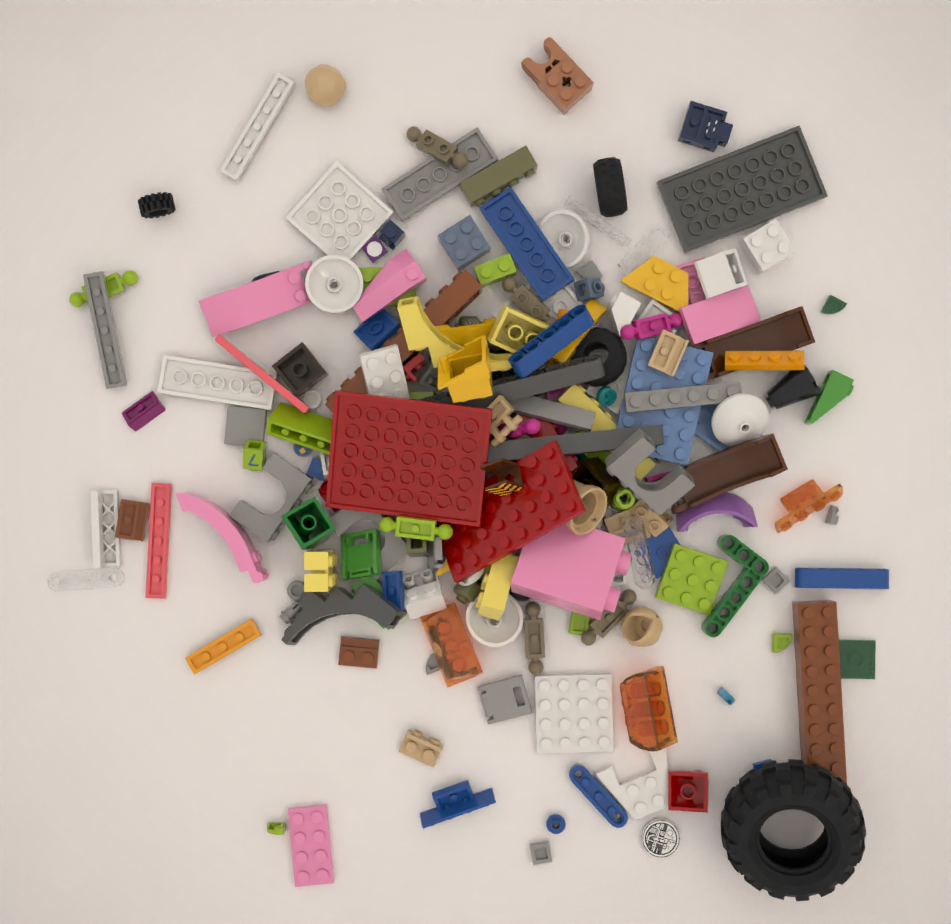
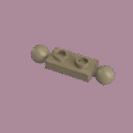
[406,126,468,168]
[502,277,557,325]
[581,589,637,646]
[524,602,545,675]

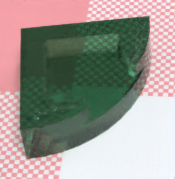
[820,295,847,315]

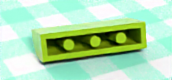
[267,402,332,455]

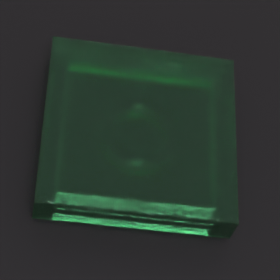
[839,639,876,679]

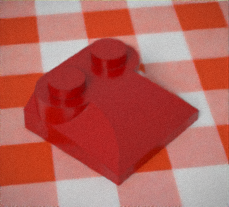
[668,770,709,813]

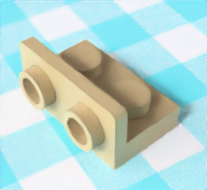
[630,499,673,537]
[398,729,443,768]

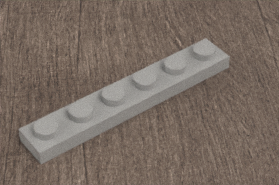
[83,271,127,389]
[624,382,742,413]

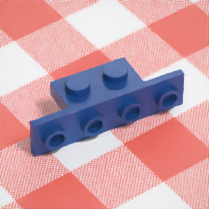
[420,780,496,829]

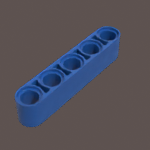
[508,304,594,378]
[795,568,889,589]

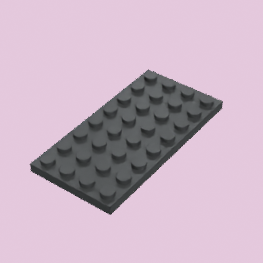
[657,125,828,253]

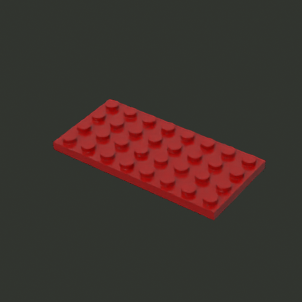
[436,440,586,583]

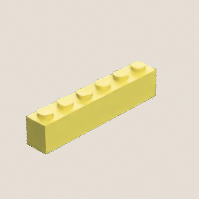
[556,384,656,480]

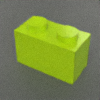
[474,254,517,288]

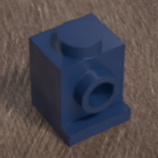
[379,220,406,250]

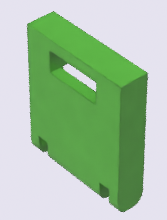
[341,529,381,580]

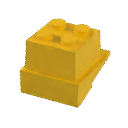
[438,335,493,403]

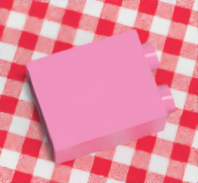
[511,523,632,620]

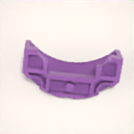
[676,492,758,532]

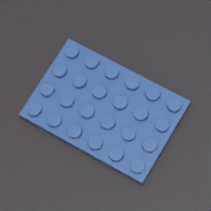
[616,337,713,466]

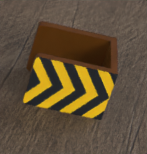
[480,458,524,496]

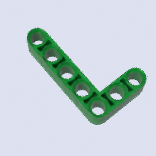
[701,534,769,637]

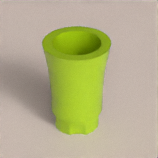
[609,485,635,512]

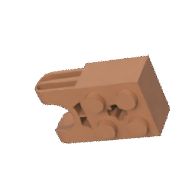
[521,37,594,115]

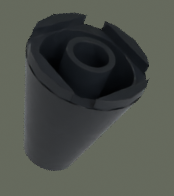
[765,365,822,409]

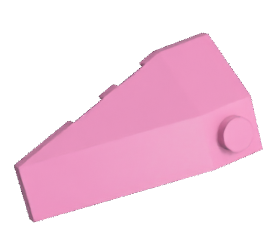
[353,249,427,323]

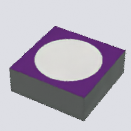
[362,236,388,263]

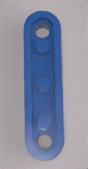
[569,764,628,828]

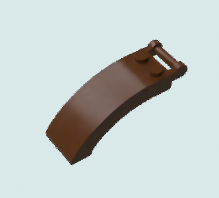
[689,306,815,381]
[658,433,788,514]

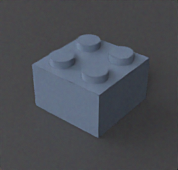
[437,215,491,272]

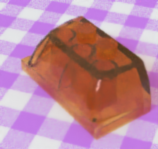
[420,601,483,688]
[620,666,678,752]

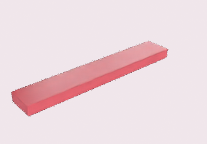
[215,334,311,414]
[145,483,172,599]

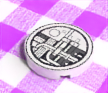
[641,818,680,858]

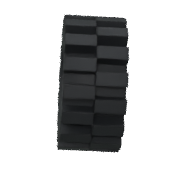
[138,192,176,218]

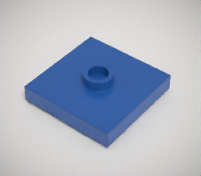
[353,309,402,351]
[636,527,680,579]

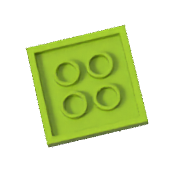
[654,543,729,616]

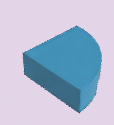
[717,687,736,705]

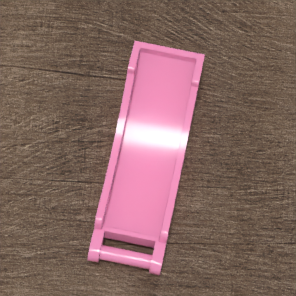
[198,261,313,337]
[176,492,269,583]

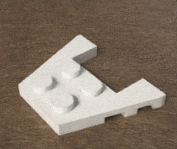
[595,744,668,820]

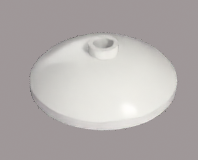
[539,210,590,268]
[305,255,363,313]
[711,393,769,446]
[465,594,523,648]

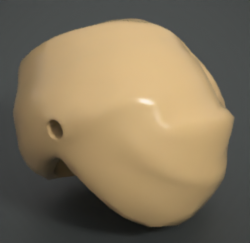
[305,64,346,107]
[621,606,663,647]

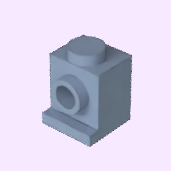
[574,278,605,302]

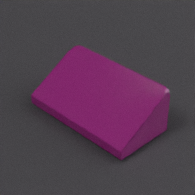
[122,391,166,431]

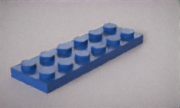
[479,187,574,302]

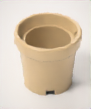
[565,480,607,535]

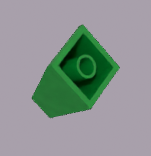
[281,496,336,550]

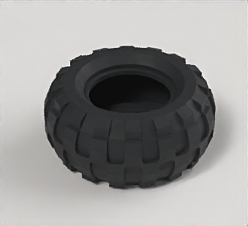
[721,759,866,901]

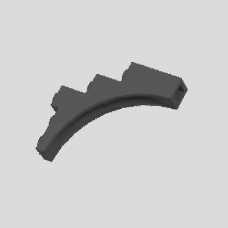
[281,584,405,645]

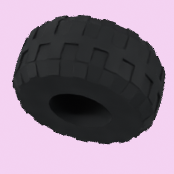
[593,157,628,217]
[569,327,627,387]

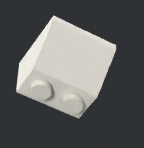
[607,292,641,339]

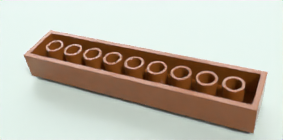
[325,270,482,413]
[792,600,847,784]

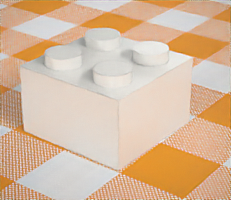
[739,219,796,275]

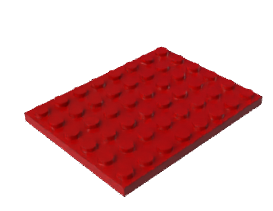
[326,390,493,527]

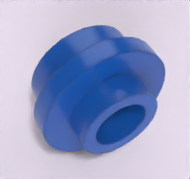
[546,814,566,834]

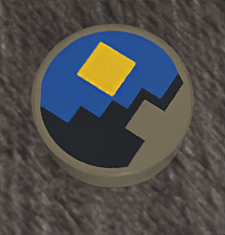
[293,443,313,457]

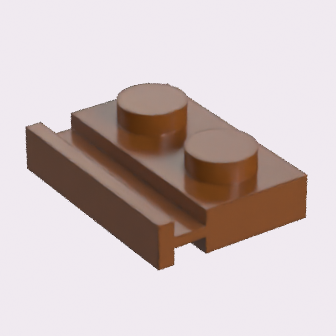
[115,499,149,541]
[338,636,380,669]

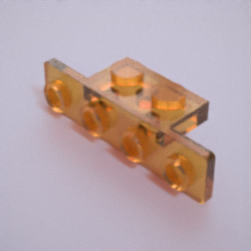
[775,479,843,533]

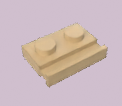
[647,329,689,377]

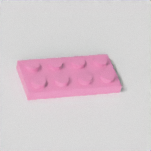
[288,804,334,887]

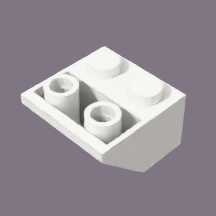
[694,248,748,299]
[403,567,447,620]

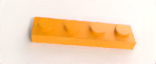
[725,351,805,370]
[185,618,262,675]

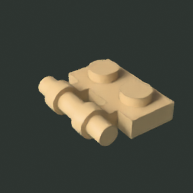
[487,395,523,447]

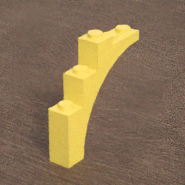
[397,296,513,372]

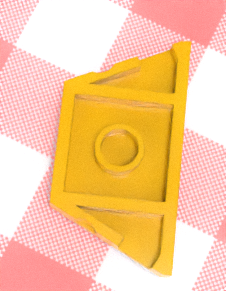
[620,256,688,313]

